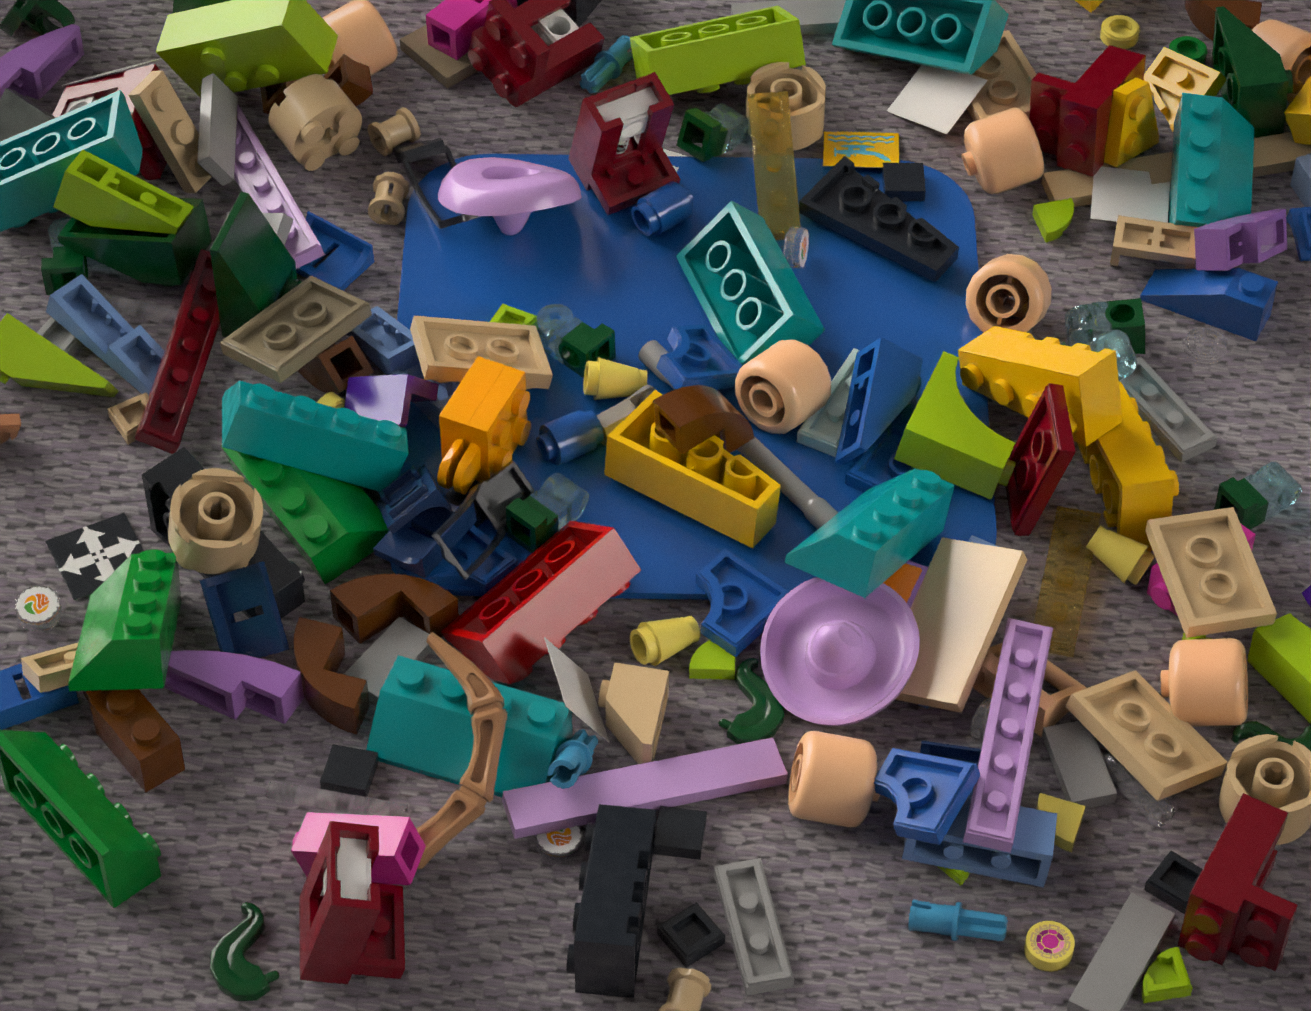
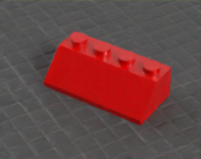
[441,520,641,684]

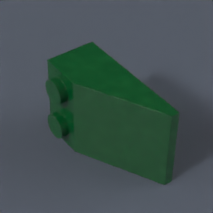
[1212,6,1293,138]
[210,192,302,337]
[57,198,212,286]

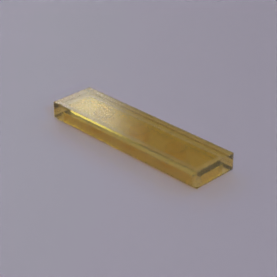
[748,91,801,240]
[1034,506,1101,658]

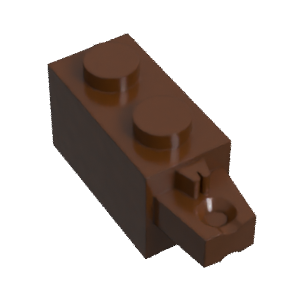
[83,689,185,793]

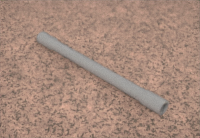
[638,340,838,529]

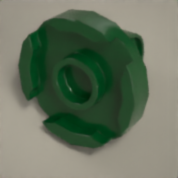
[0,0,75,37]

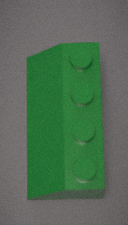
[221,445,390,584]
[68,549,181,691]
[0,730,161,908]

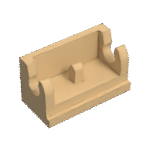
[1110,215,1198,269]

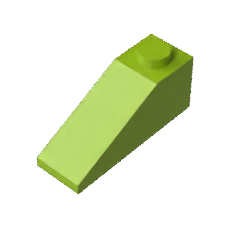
[53,149,194,234]
[0,313,119,397]

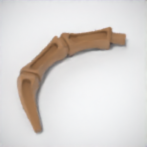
[416,632,508,870]

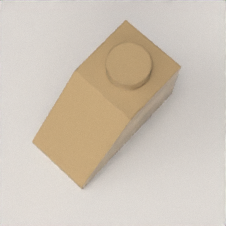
[598,662,669,764]

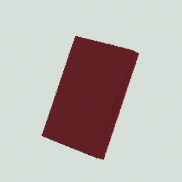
[1005,383,1076,536]

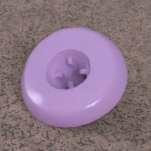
[438,157,582,235]
[760,577,920,726]

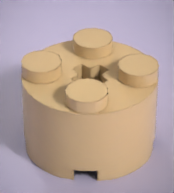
[745,62,826,155]
[269,74,362,171]
[168,468,263,575]
[1219,734,1311,845]

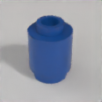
[631,181,694,236]
[536,410,604,466]

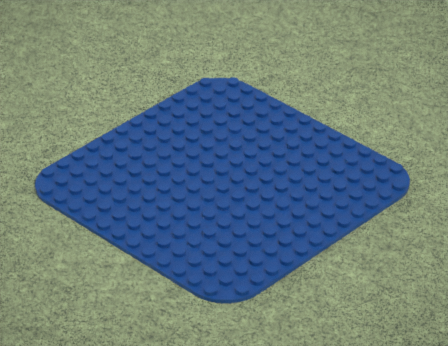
[380,154,997,600]

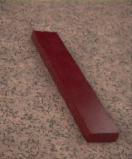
[134,249,220,454]

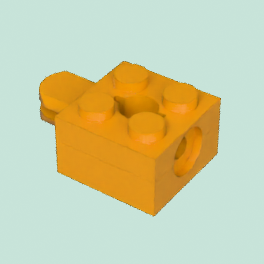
[437,356,531,495]

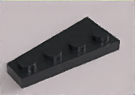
[798,156,959,282]

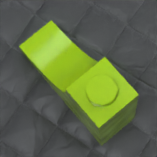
[894,351,1016,500]
[1247,613,1311,724]

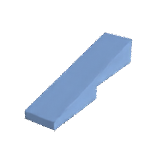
[46,274,164,396]
[346,306,461,430]

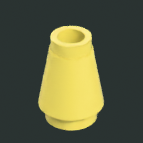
[583,357,647,400]
[1086,525,1155,585]
[630,616,700,666]

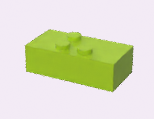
[156,0,338,98]
[630,5,806,95]

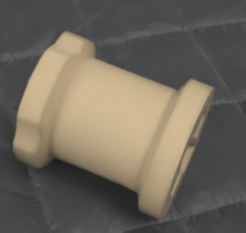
[368,107,421,156]
[368,172,409,225]
[658,967,711,1011]

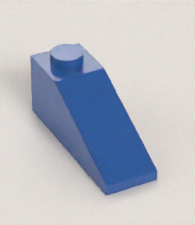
[1140,268,1278,341]
[835,337,923,465]

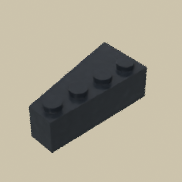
[141,447,305,619]
[566,804,656,998]

